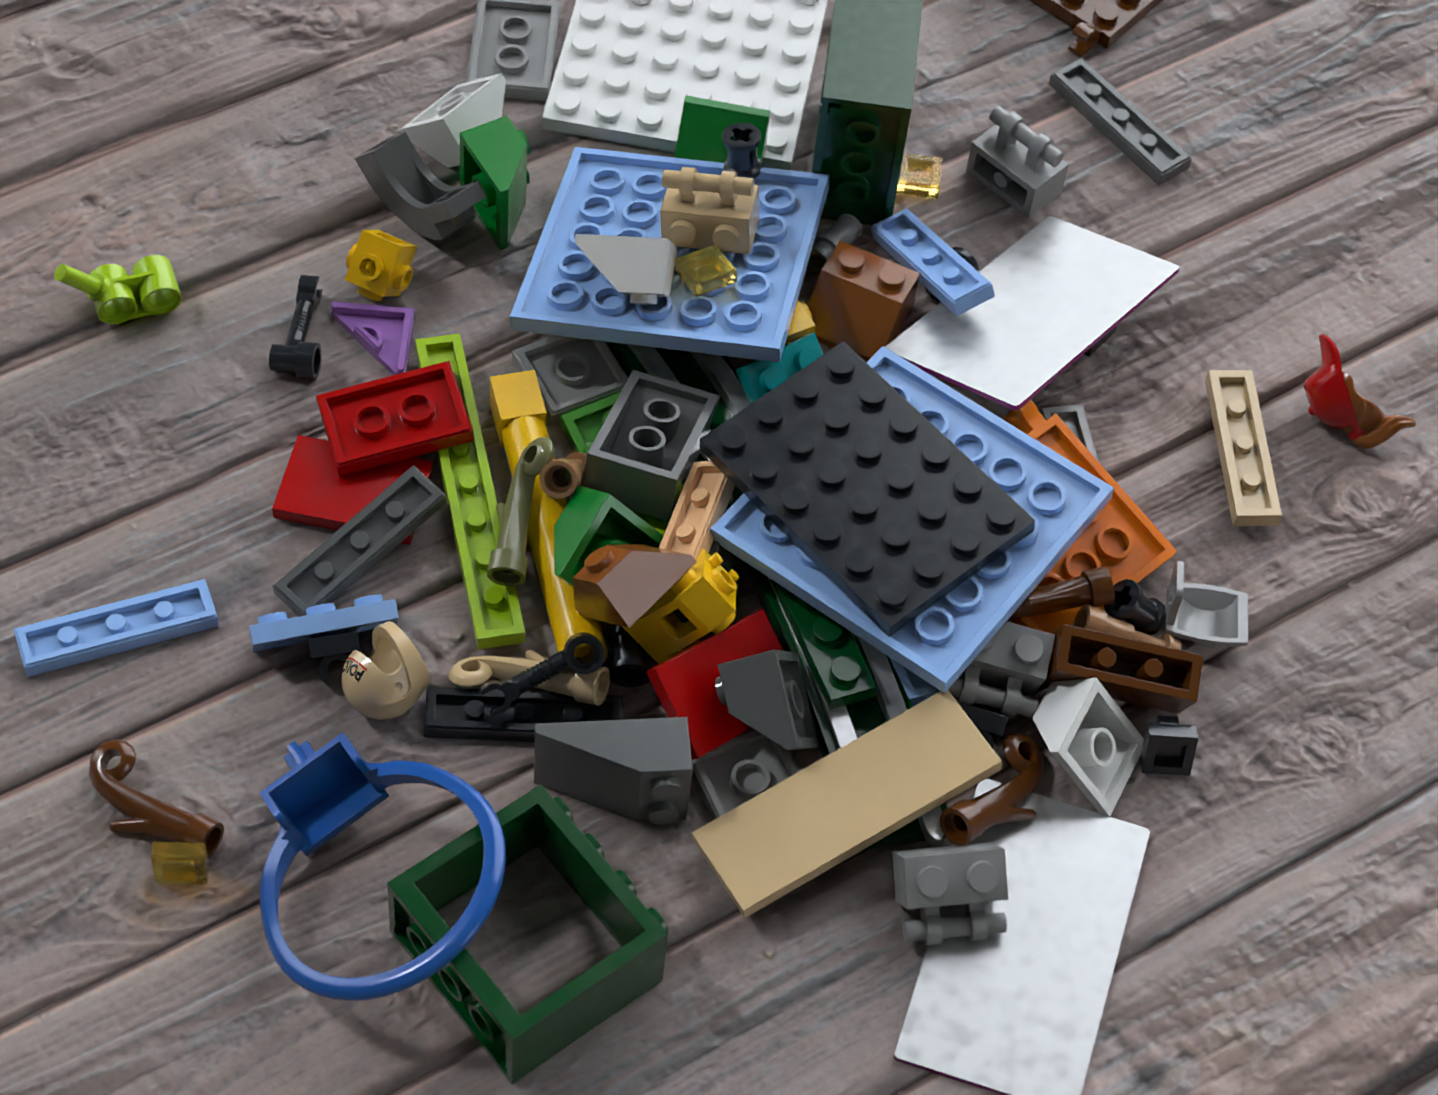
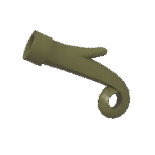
[487,437,555,586]

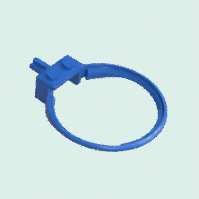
[259,732,506,1001]

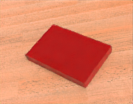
[316,361,475,477]
[272,435,434,545]
[646,609,783,760]

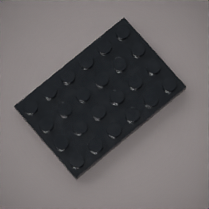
[700,341,1035,637]

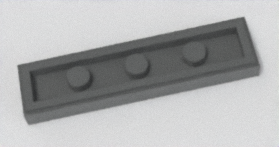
[1049,58,1192,186]
[272,465,447,617]

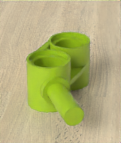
[54,255,182,324]

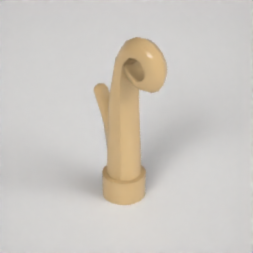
[448,650,610,706]

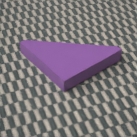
[331,301,415,375]

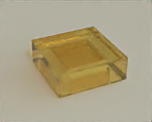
[896,153,942,199]
[675,244,737,297]
[151,842,209,884]

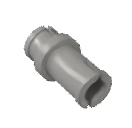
[807,214,862,273]

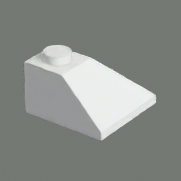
[400,73,506,168]
[575,234,677,305]
[1032,678,1144,817]

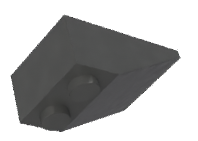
[583,370,720,521]
[534,717,693,825]

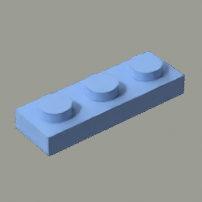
[249,594,399,652]

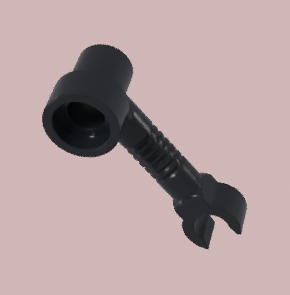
[269,275,322,379]
[479,632,605,715]

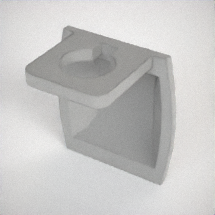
[1166,561,1248,647]

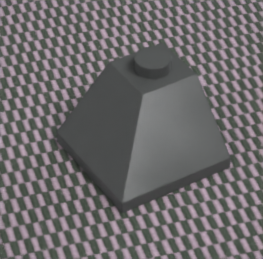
[715,650,820,750]

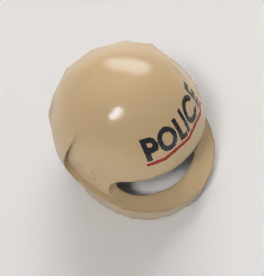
[341,621,430,720]

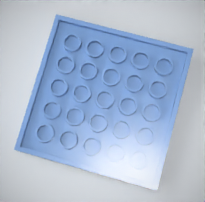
[510,147,829,362]
[710,346,1114,693]

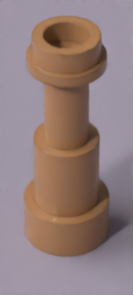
[540,452,587,499]
[1073,604,1181,650]

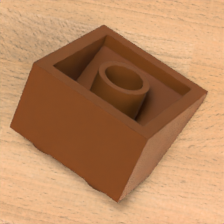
[808,240,920,362]

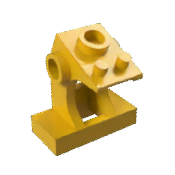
[622,548,740,664]

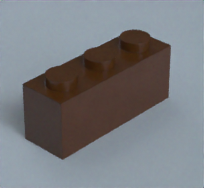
[1043,624,1203,714]

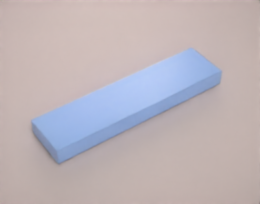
[870,209,995,316]
[14,579,219,677]

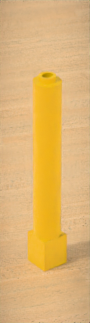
[490,370,608,663]

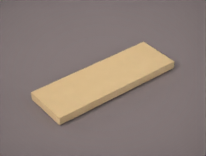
[692,690,1002,918]

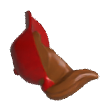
[1304,334,1416,449]

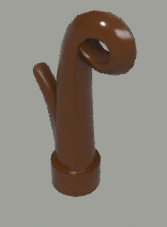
[1007,566,1115,621]
[939,733,1044,846]
[89,739,224,860]

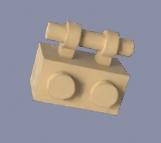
[660,167,759,254]

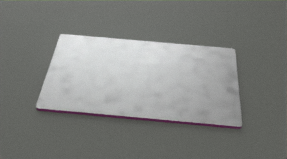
[885,216,1179,410]
[894,778,1150,1095]

